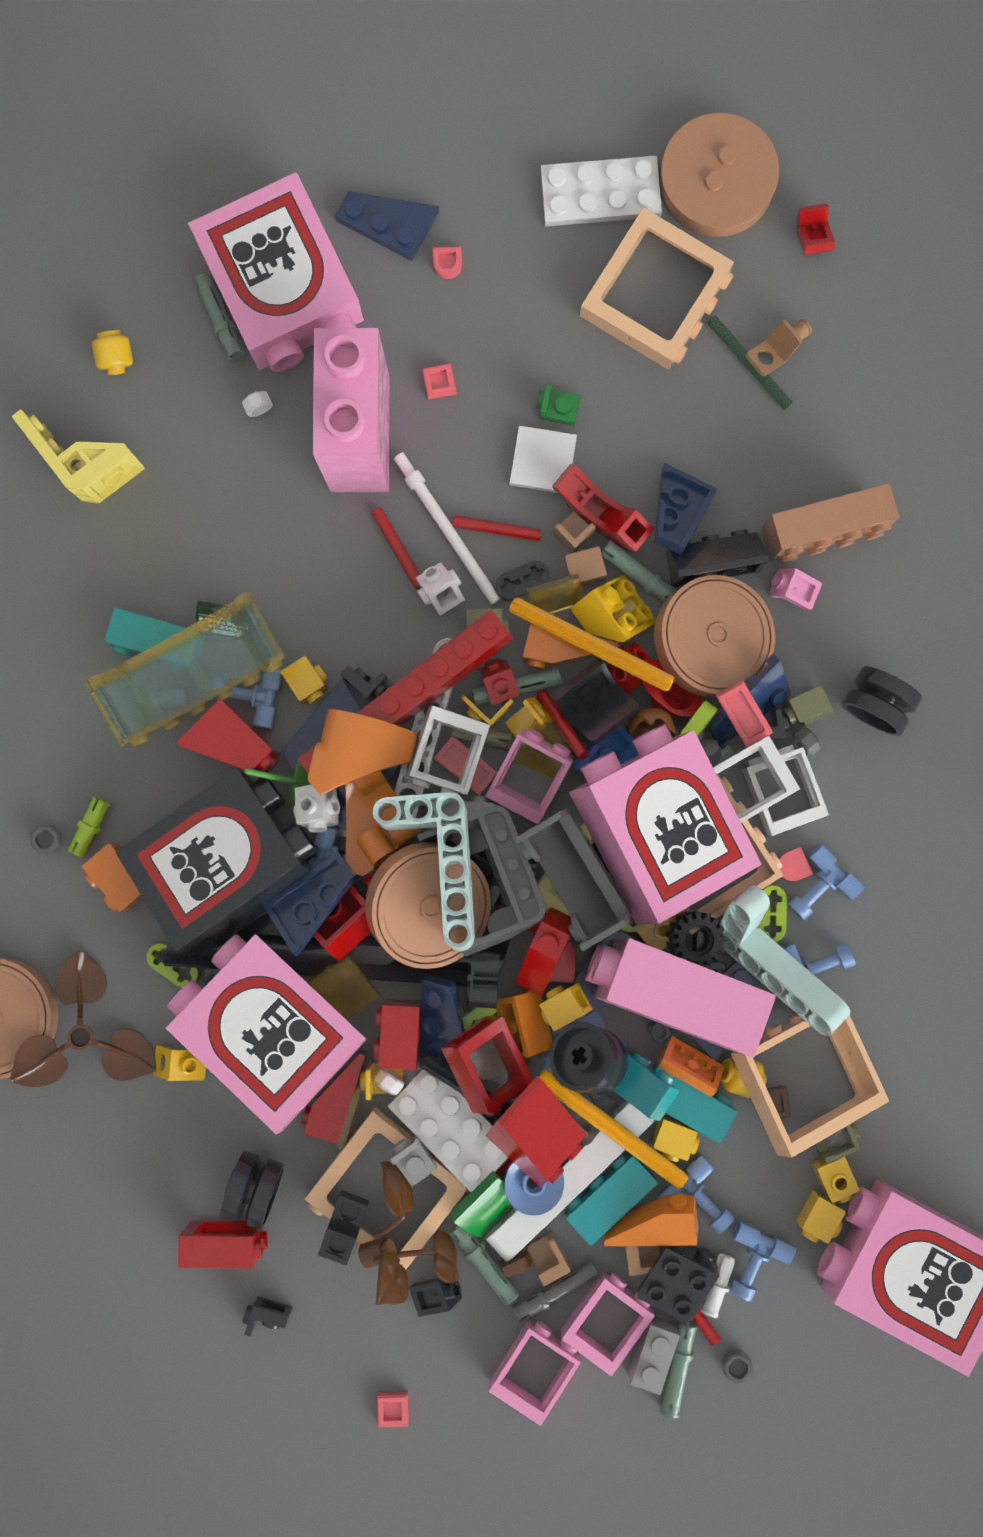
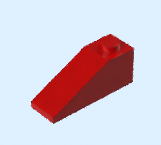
[515,907,572,997]
[301,1050,368,1144]

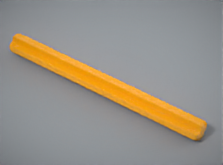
[509,598,674,691]
[538,1069,688,1189]

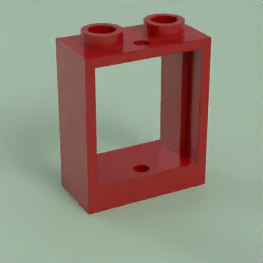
[441,1016,533,1116]
[178,1221,268,1269]

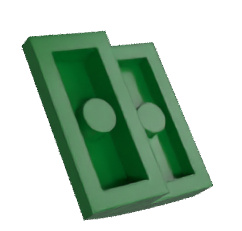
[449,1171,514,1238]

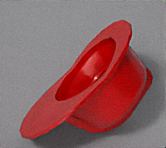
[642,659,702,719]

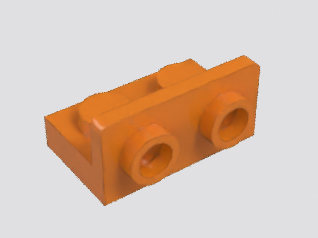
[658,1036,725,1098]

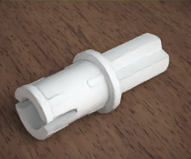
[699,1253,735,1318]

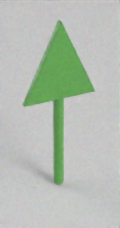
[244,761,311,803]

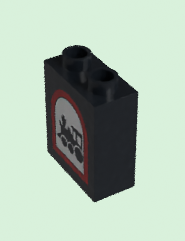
[115,767,317,961]

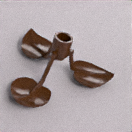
[10,951,156,1087]
[358,1161,459,1305]

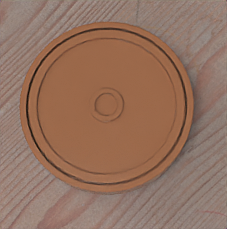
[659,113,779,237]
[654,575,776,697]
[365,842,491,969]
[0,957,58,1080]

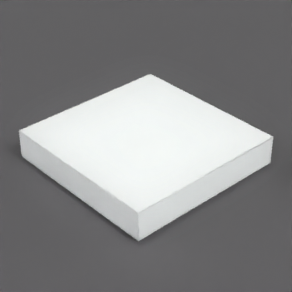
[510,426,577,493]

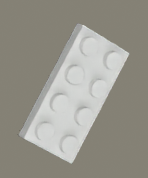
[540,156,662,227]
[388,1069,508,1192]

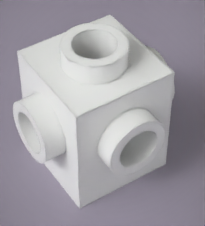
[416,562,465,616]
[293,785,340,832]

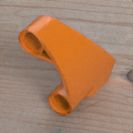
[307,709,418,795]
[345,771,421,877]

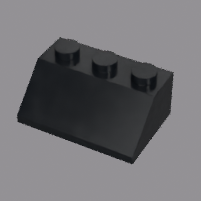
[666,529,769,587]

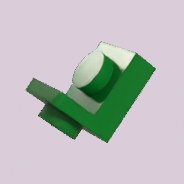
[536,383,581,426]

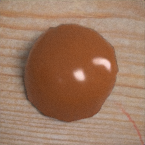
[628,708,677,739]

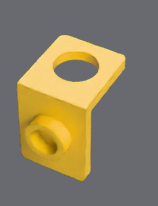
[461,696,514,728]
[506,697,552,745]
[153,1045,206,1081]
[360,1063,404,1100]

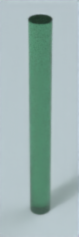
[707,315,793,410]

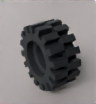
[666,911,726,967]

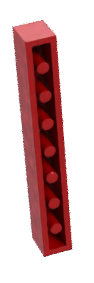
[297,609,514,774]

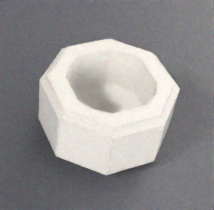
[242,391,273,417]
[374,1068,405,1095]

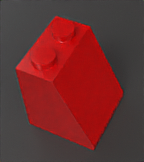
[177,699,281,773]
[485,1076,586,1187]

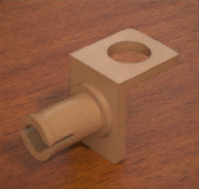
[746,319,812,377]

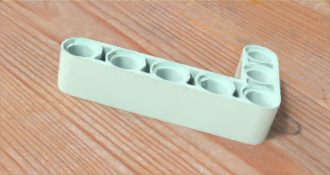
[373,792,475,951]
[719,885,850,1036]

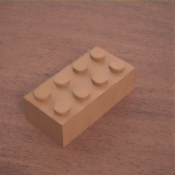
[762,483,900,563]

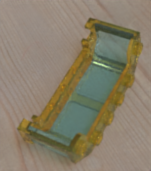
[84,591,288,748]

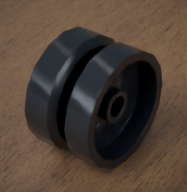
[842,666,922,736]
[549,1022,628,1095]
[220,1150,285,1230]

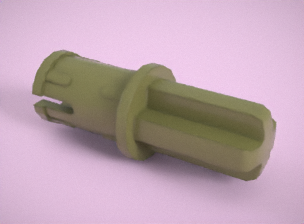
[452,728,512,752]

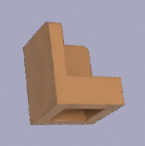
[553,511,596,553]
[565,546,607,589]
[527,1231,571,1286]
[624,1246,660,1276]

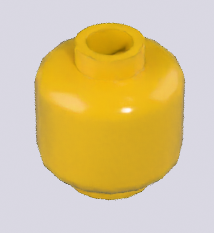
[91,330,133,376]
[720,1056,767,1098]

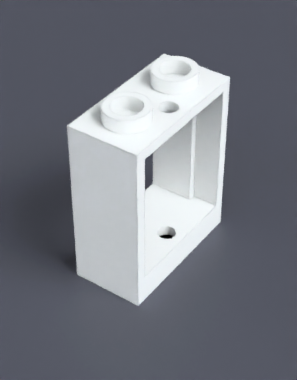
[406,705,490,795]
[713,736,800,823]
[742,745,829,836]

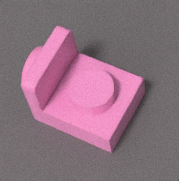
[769,568,823,611]

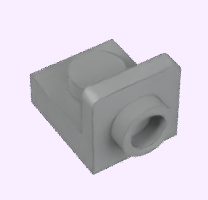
[389,1136,437,1187]

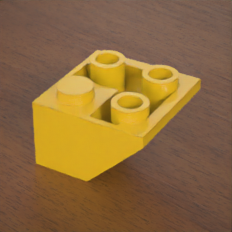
[570,574,656,643]

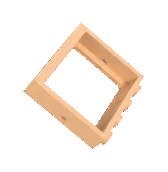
[580,207,734,370]
[677,774,783,934]
[731,1013,889,1157]
[305,1107,467,1270]

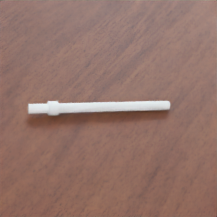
[394,452,501,605]

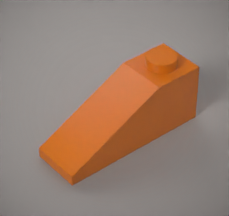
[522,623,619,670]
[604,1194,698,1246]

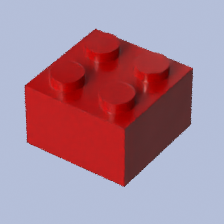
[314,884,371,961]
[374,999,421,1070]

